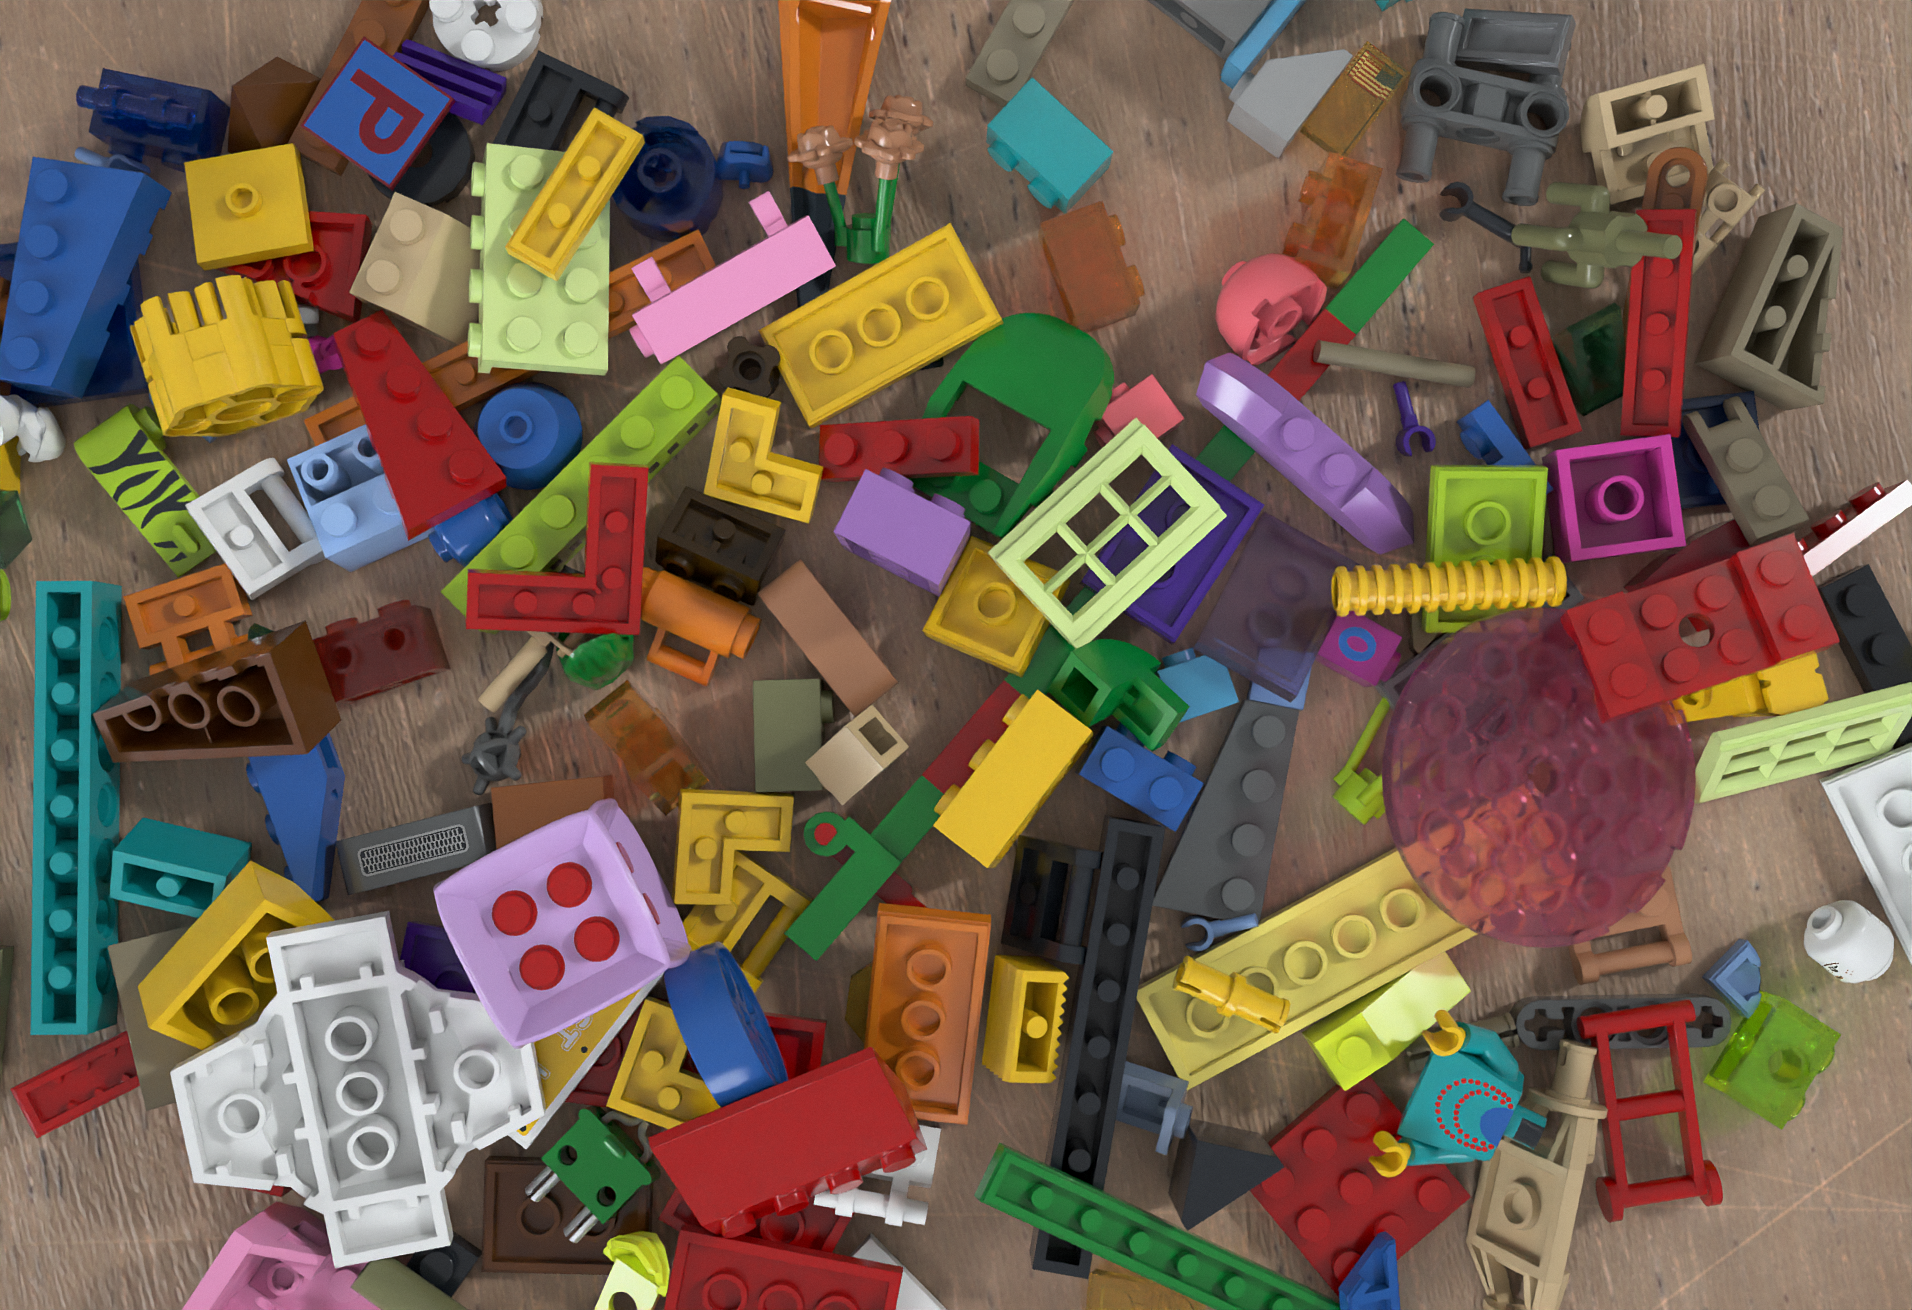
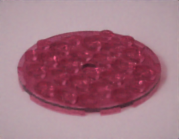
[1382,608,1696,948]

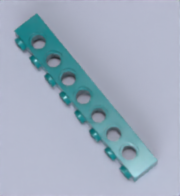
[30,581,122,1035]

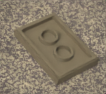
[108,924,202,1111]

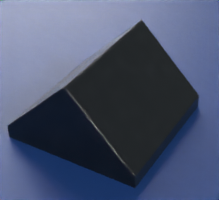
[1168,1118,1284,1231]

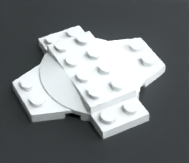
[170,911,546,1268]

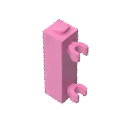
[629,191,836,364]

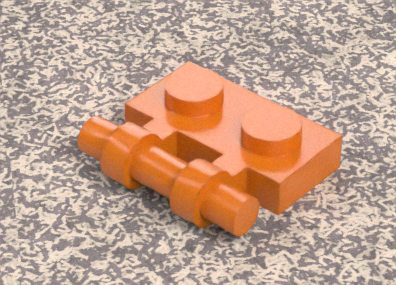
[123,563,260,675]

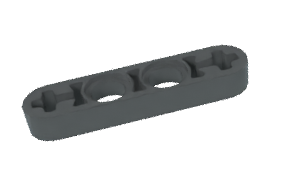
[1509,993,1732,1050]

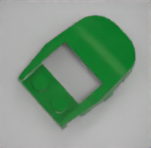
[907,313,1114,540]

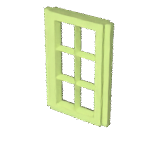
[987,418,1227,649]
[1688,682,1912,804]

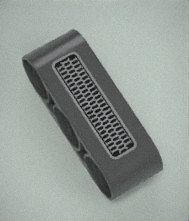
[335,803,497,895]

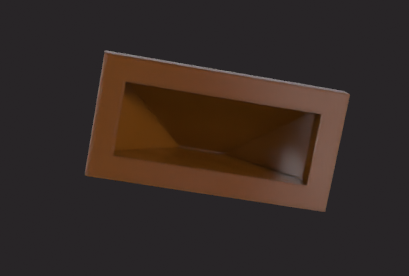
[227,57,321,154]

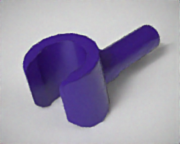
[1393,381,1436,457]

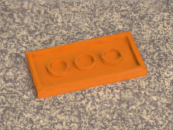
[864,903,991,1125]

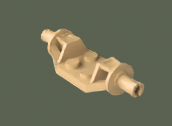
[1466,1039,1608,1310]

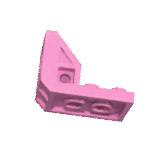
[182,1201,380,1310]

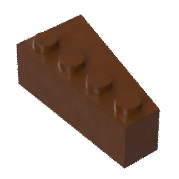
[93,620,341,763]

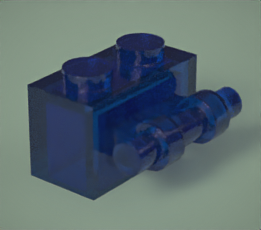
[76,68,230,172]

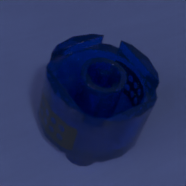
[612,116,723,242]

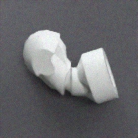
[0,395,66,463]

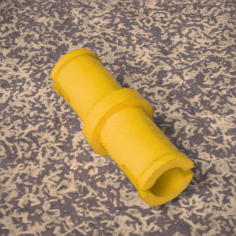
[1173,955,1290,1034]

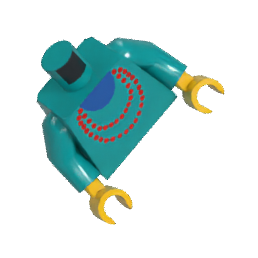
[1368,1009,1547,1177]

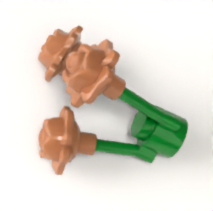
[787,95,934,264]

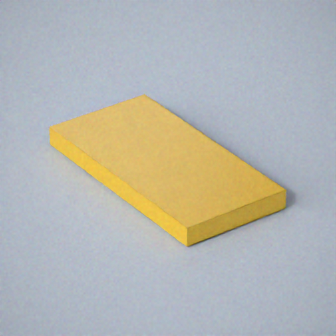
[758,223,1004,429]

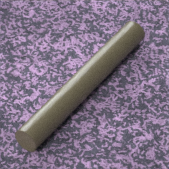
[1313,340,1476,388]

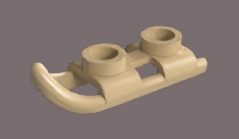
[1692,158,1765,275]

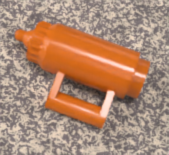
[640,567,762,687]

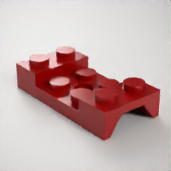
[1560,533,1840,724]

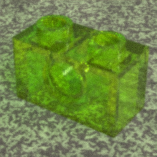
[1703,990,1841,1130]

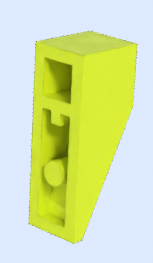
[1302,952,1471,1091]

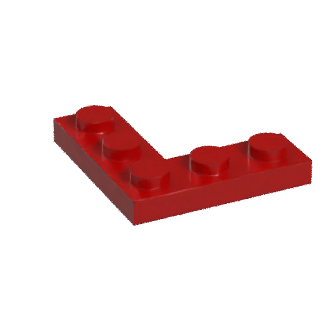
[466,462,649,635]

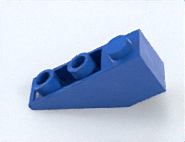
[246,733,345,902]

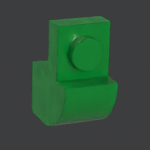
[1048,639,1190,752]

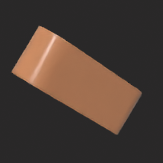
[757,559,898,717]

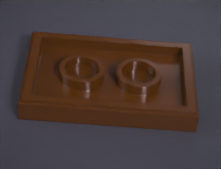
[481,1156,654,1275]

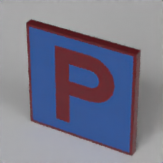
[300,36,456,191]

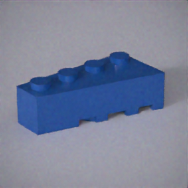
[0,157,172,399]

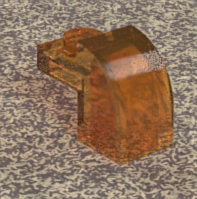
[584,679,709,816]

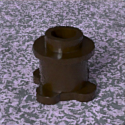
[718,336,781,398]

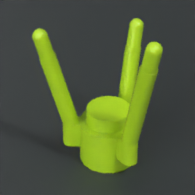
[1332,697,1451,826]

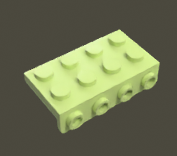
[468,143,610,376]

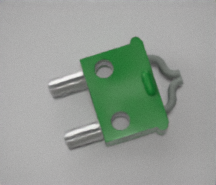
[525,1106,661,1243]

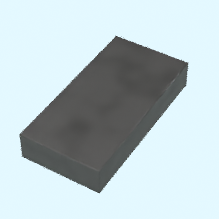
[1455,9,1576,76]

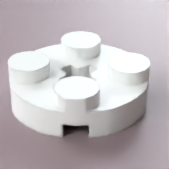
[429,0,543,72]

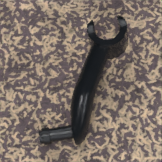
[1439,182,1533,273]

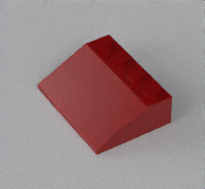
[648,1046,927,1238]

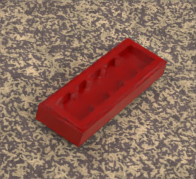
[10,1030,140,1139]

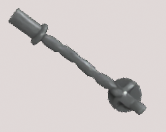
[462,565,584,795]

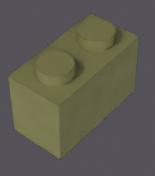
[753,679,834,792]

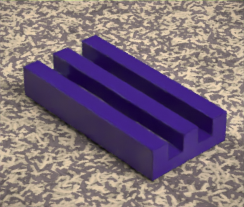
[393,39,507,125]

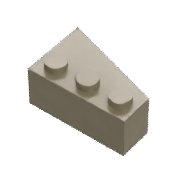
[1694,203,1843,411]

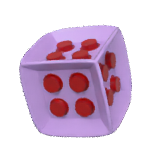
[433,798,692,1049]

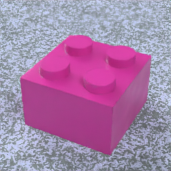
[1541,434,1686,564]

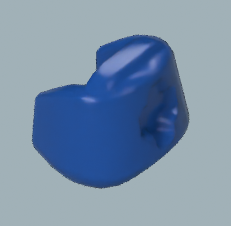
[715,141,774,189]

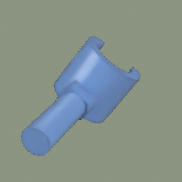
[75,147,151,174]
[1180,913,1258,951]

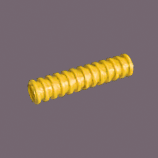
[1331,556,1567,617]

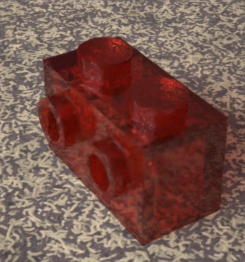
[313,600,451,705]

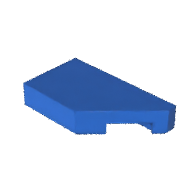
[1338,1231,1401,1310]

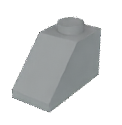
[1227,49,1353,159]

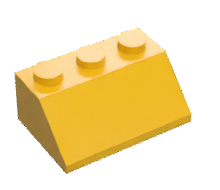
[933,689,1094,868]
[137,860,335,1050]

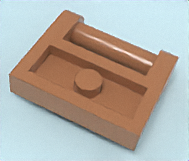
[1557,865,1692,985]

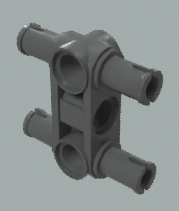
[1396,12,1571,206]

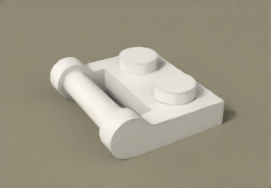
[185,458,326,600]

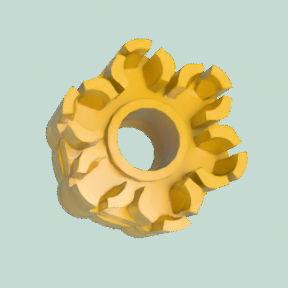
[130,275,324,437]

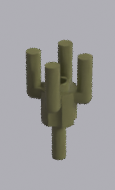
[1511,182,1683,289]

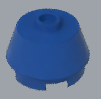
[474,381,583,490]

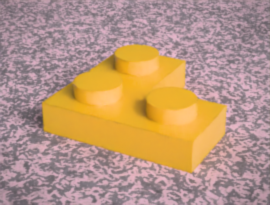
[703,387,824,524]
[672,789,794,905]
[606,996,721,1129]

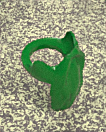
[556,632,634,690]

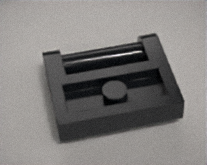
[492,50,629,151]
[1001,835,1103,964]

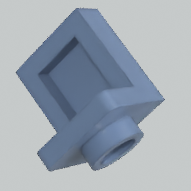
[1116,1061,1193,1155]

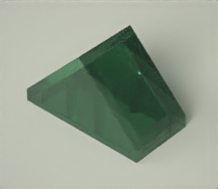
[1551,302,1626,417]

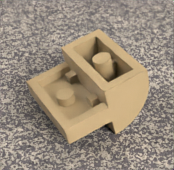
[1580,64,1715,205]

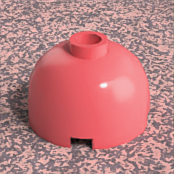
[1215,253,1327,365]

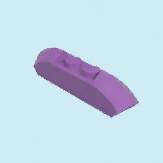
[1196,352,1414,554]

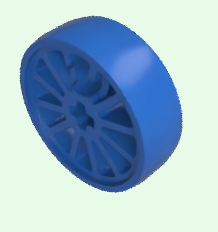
[664,942,789,1107]

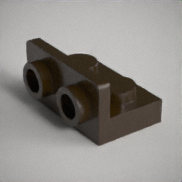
[655,486,786,606]

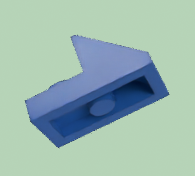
[1456,400,1554,495]

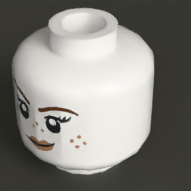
[1804,900,1894,983]

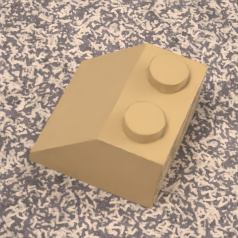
[349,192,480,346]

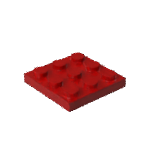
[1250,1075,1471,1297]

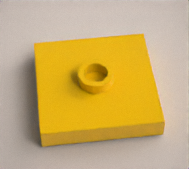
[184,143,314,271]
[922,536,1071,678]

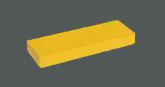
[505,107,645,281]

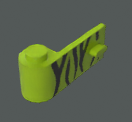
[74,403,216,578]

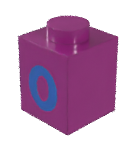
[1308,608,1402,687]

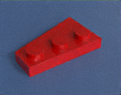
[216,211,373,323]

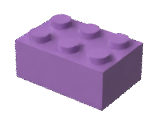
[833,467,971,597]

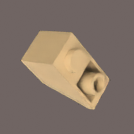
[805,705,909,806]

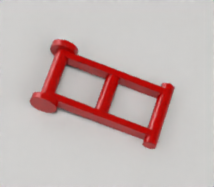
[1577,999,1723,1223]

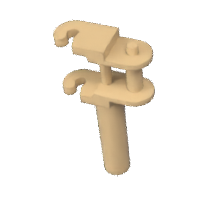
[478,631,586,713]

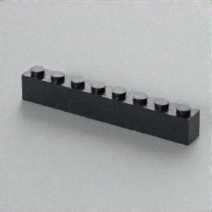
[1029,815,1166,1279]

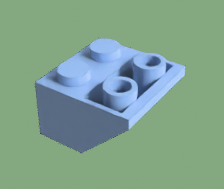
[287,424,435,572]

